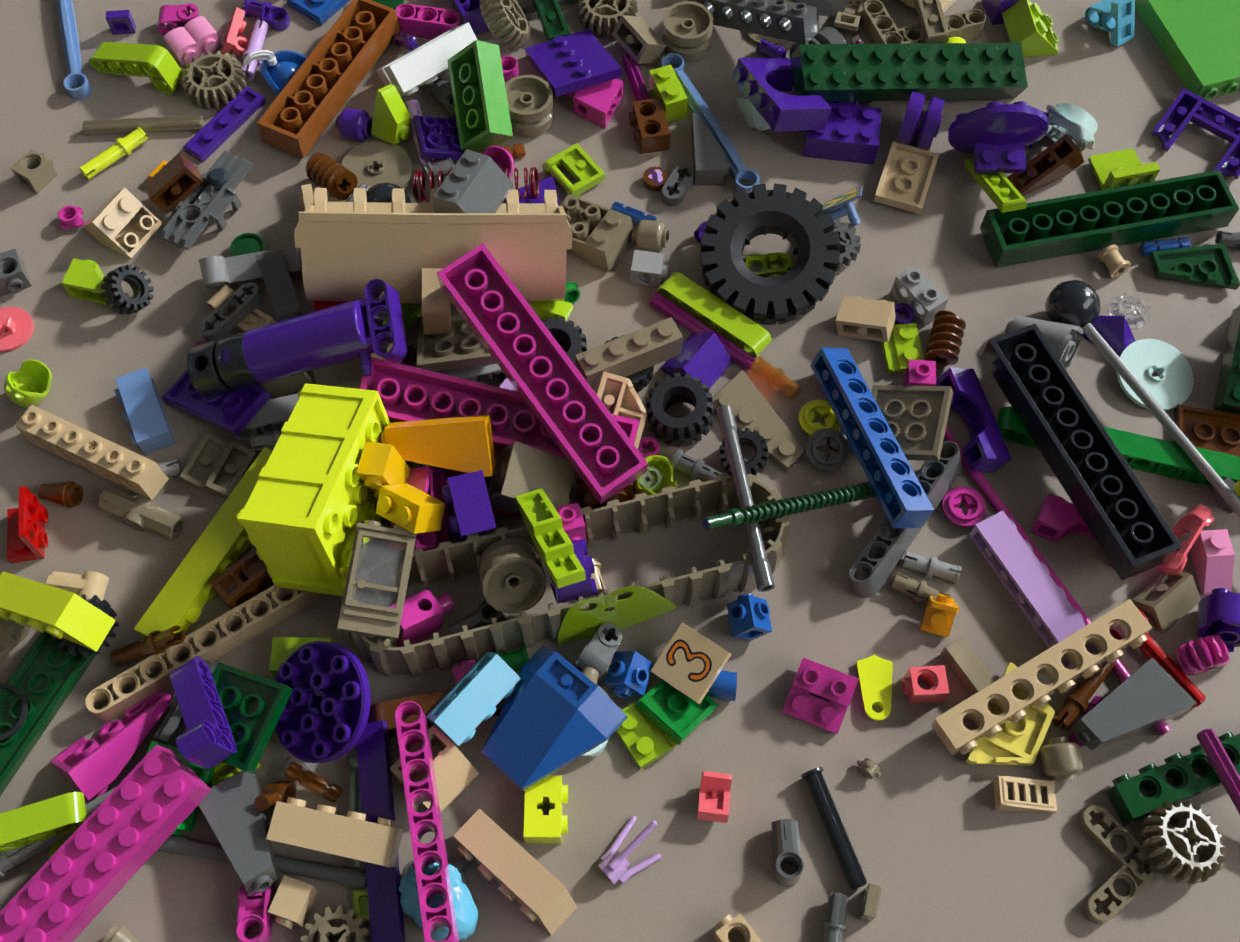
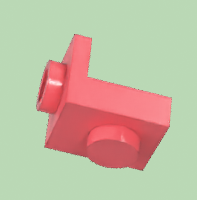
[697,771,732,823]

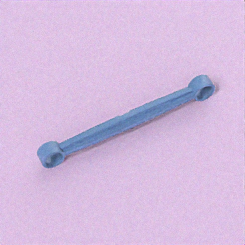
[56,0,92,100]
[661,53,760,193]

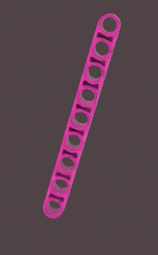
[395,701,459,942]

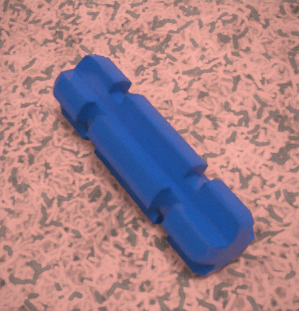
[611,201,657,225]
[1140,237,1191,256]

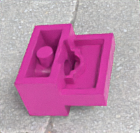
[782,657,859,734]

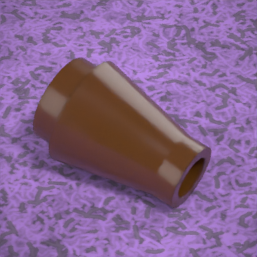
[38,481,84,508]

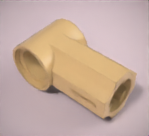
[46,571,110,601]

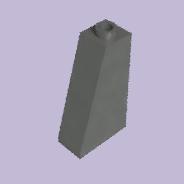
[1071,658,1197,751]
[198,771,278,897]

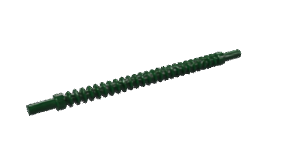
[702,482,876,529]

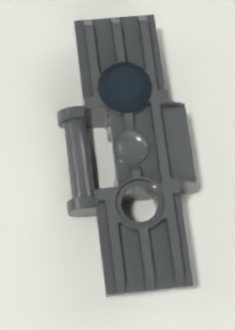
[158,150,254,250]

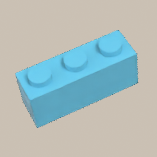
[426,651,521,746]

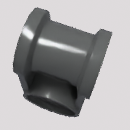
[573,623,623,681]

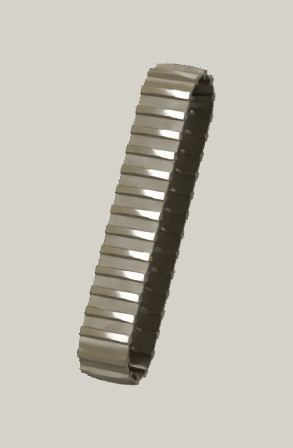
[348,472,789,678]

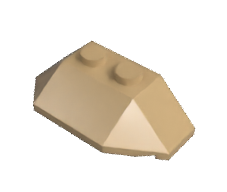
[575,372,647,474]

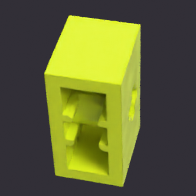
[524,776,568,844]

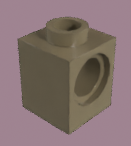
[10,149,58,194]

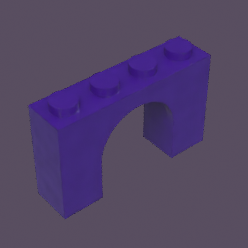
[732,58,832,132]

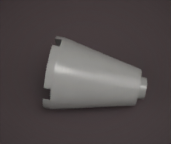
[1005,316,1083,367]

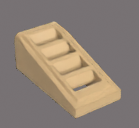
[993,776,1057,813]

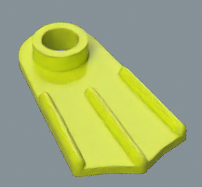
[856,655,893,721]

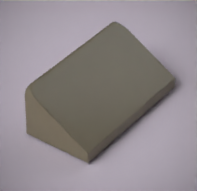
[940,638,996,696]

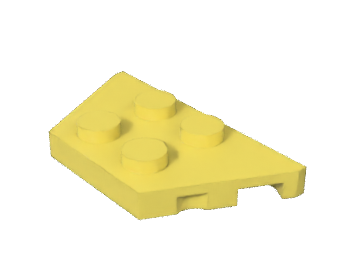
[965,662,1055,766]

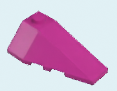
[49,690,172,801]

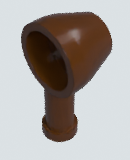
[254,781,296,811]

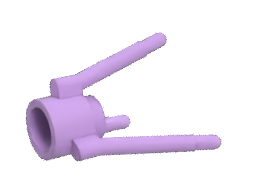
[598,816,661,884]

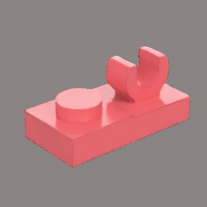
[220,7,248,57]

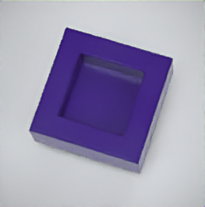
[106,10,136,35]

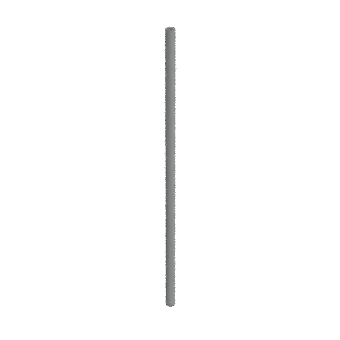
[1082,323,1240,518]

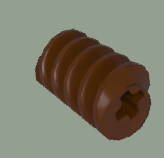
[306,153,358,199]
[924,310,966,368]

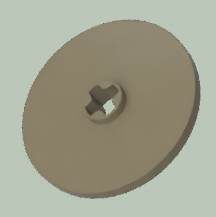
[341,140,413,189]

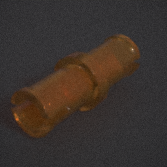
[751,356,801,400]

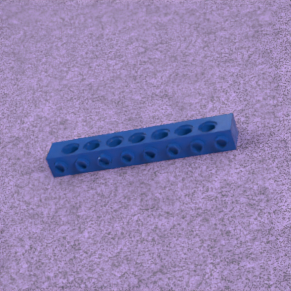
[810,347,934,528]

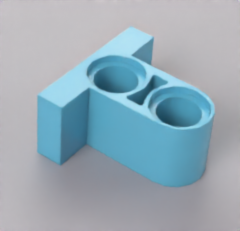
[1085,0,1135,47]

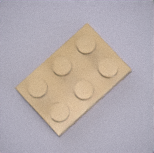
[873,141,939,214]

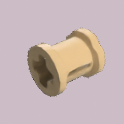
[1097,244,1131,278]

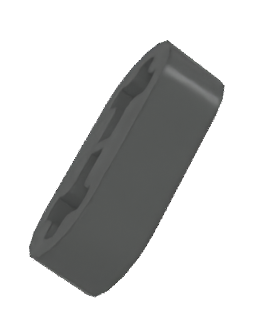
[662,164,695,206]

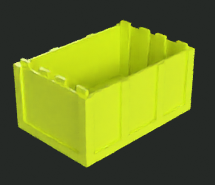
[236,383,406,596]

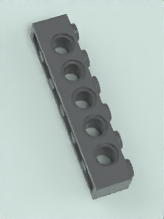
[688,0,818,44]

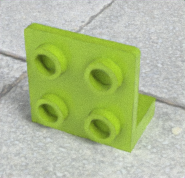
[1088,148,1160,190]

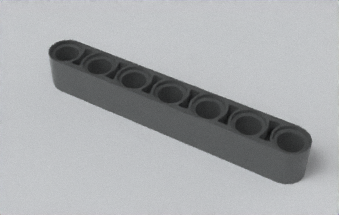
[849,441,963,598]

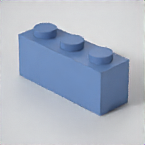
[114,367,176,455]

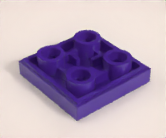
[412,115,465,160]

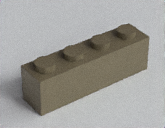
[575,317,683,390]

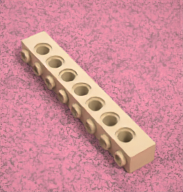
[931,599,1153,756]

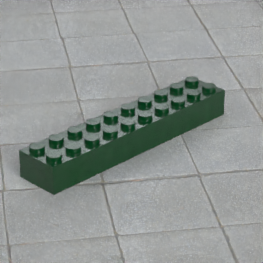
[790,43,1028,102]
[980,170,1239,268]

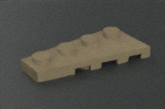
[712,370,805,472]

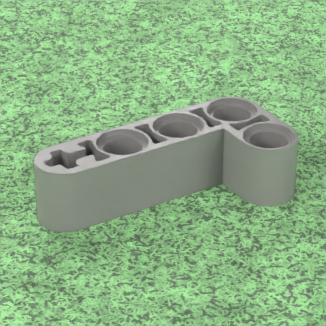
[199,246,302,289]

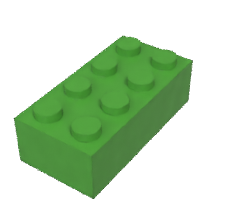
[447,40,513,153]

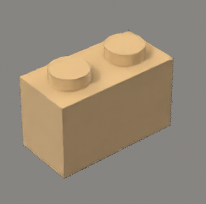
[835,296,896,342]

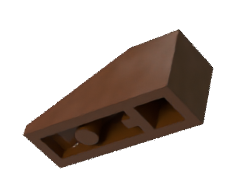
[1007,134,1084,196]

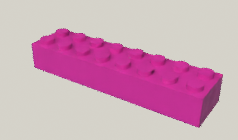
[0,745,212,942]

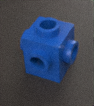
[727,594,772,641]
[604,651,654,699]

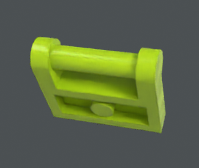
[542,143,605,198]

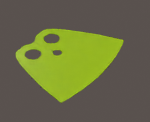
[557,586,678,646]

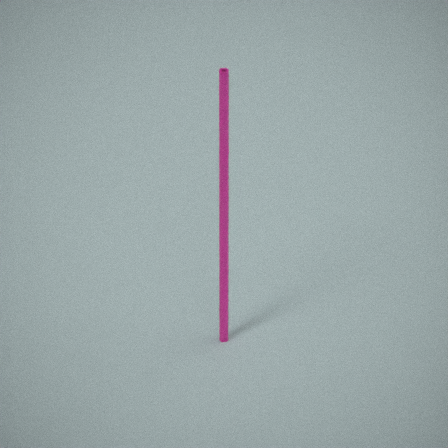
[944,426,1171,736]

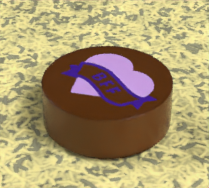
[643,167,667,191]

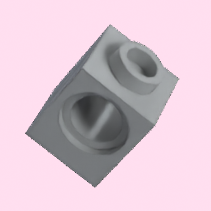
[630,250,668,288]

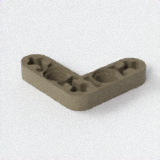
[1079,805,1158,924]

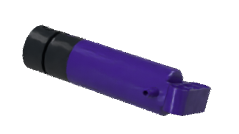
[187,279,407,398]

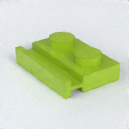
[880,323,925,375]
[615,702,677,770]

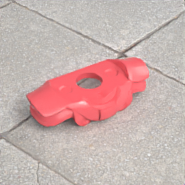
[1157,505,1214,576]

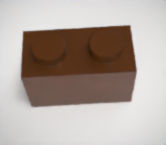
[145,152,203,214]

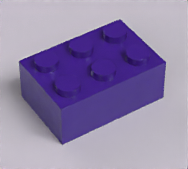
[803,103,881,165]
[440,470,496,541]

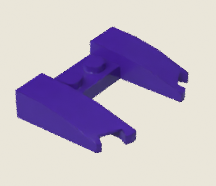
[1152,88,1240,179]

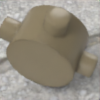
[857,758,881,779]

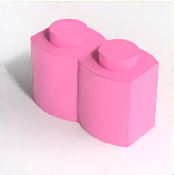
[163,16,221,66]

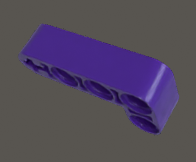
[170,656,237,769]

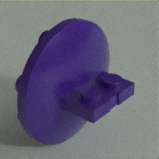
[948,101,1049,173]
[275,641,371,763]

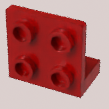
[7,486,49,564]

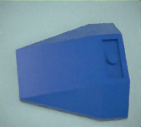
[481,646,628,790]

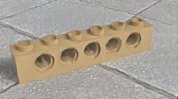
[14,405,169,500]

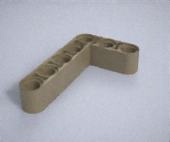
[860,0,986,44]

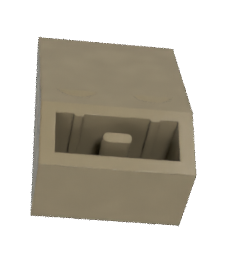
[560,194,633,271]

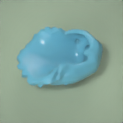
[399,863,479,941]

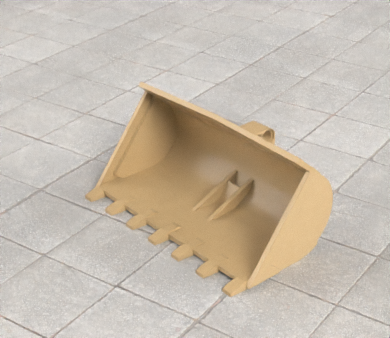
[294,188,572,335]

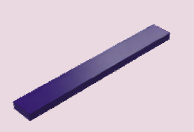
[356,720,405,942]

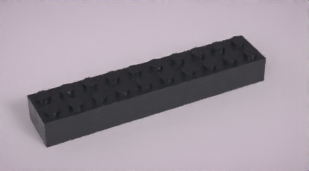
[981,324,1182,581]

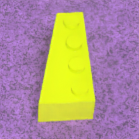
[0,571,116,652]

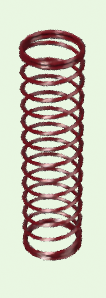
[413,167,539,203]

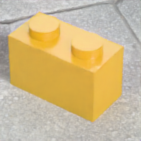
[356,441,411,499]
[376,483,446,534]

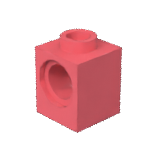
[901,665,949,704]

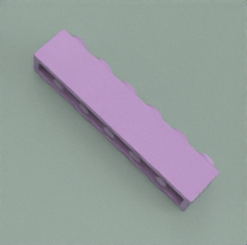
[969,510,1098,670]

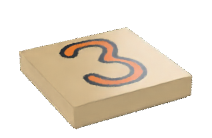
[651,622,732,704]

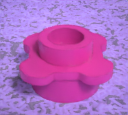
[58,205,84,230]

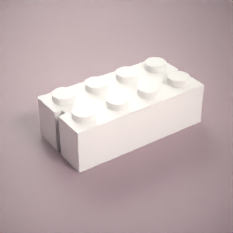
[376,22,477,97]

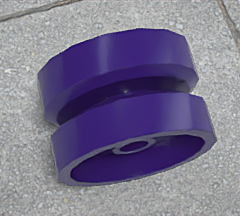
[897,91,945,151]

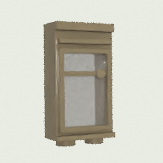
[337,520,416,642]

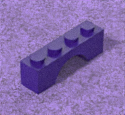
[936,367,1012,473]

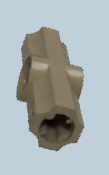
[97,487,184,540]

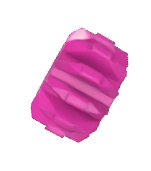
[1175,635,1230,676]

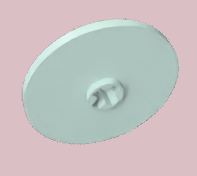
[1116,339,1194,411]

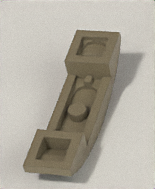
[834,0,866,32]

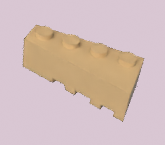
[266,797,404,867]
[453,808,577,936]

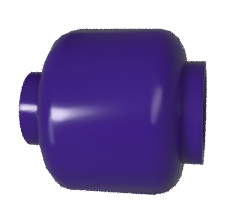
[336,108,373,142]

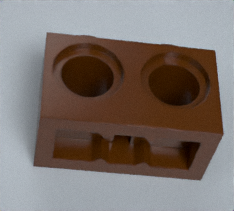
[629,98,670,154]
[210,547,274,610]

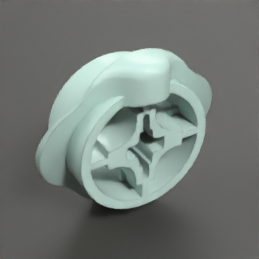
[1046,103,1098,151]

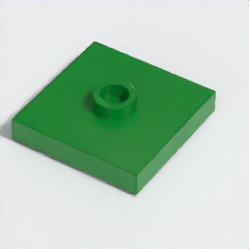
[636,679,719,746]

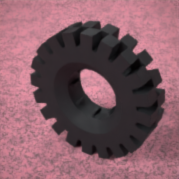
[701,183,840,325]

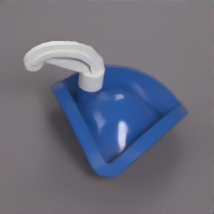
[244,50,308,96]

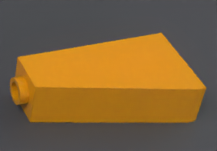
[381,415,497,477]

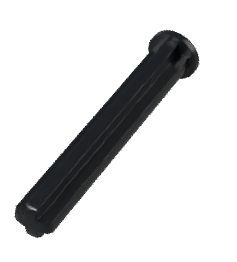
[801,767,867,890]

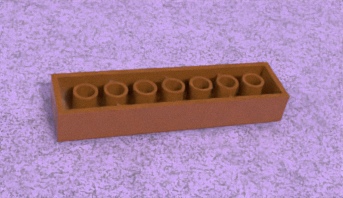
[257,0,400,159]

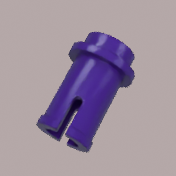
[756,39,787,58]

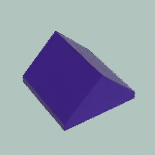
[661,333,733,390]

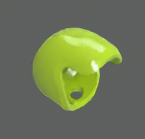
[4,360,52,409]
[633,455,677,496]

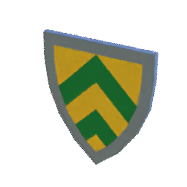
[822,186,862,226]

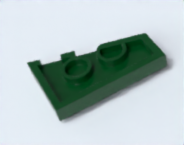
[1149,243,1240,290]

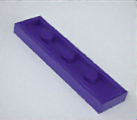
[183,86,266,163]

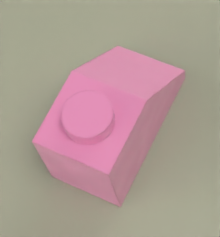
[1189,529,1235,595]

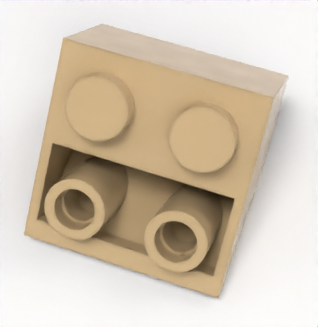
[83,187,163,259]
[389,725,479,813]

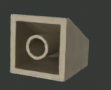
[487,441,577,514]

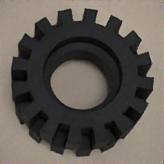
[101,265,154,315]
[719,428,769,476]

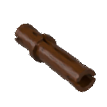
[110,625,185,667]
[1052,661,1114,731]

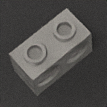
[890,264,948,328]

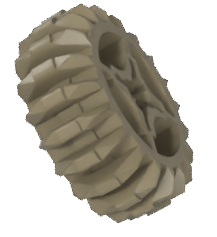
[479,0,531,51]
[577,0,638,37]
[181,51,247,109]
[1140,800,1227,885]

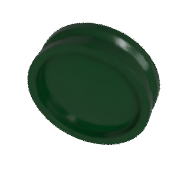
[230,233,267,256]

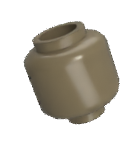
[632,220,669,253]
[1039,736,1083,781]

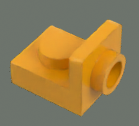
[920,594,959,638]

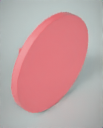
[0,307,34,352]

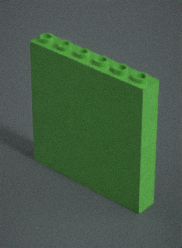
[1135,0,1240,100]

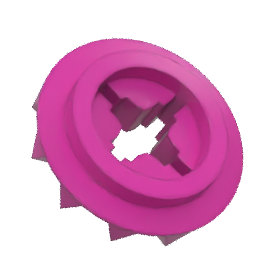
[941,486,986,528]

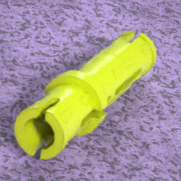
[79,127,149,180]

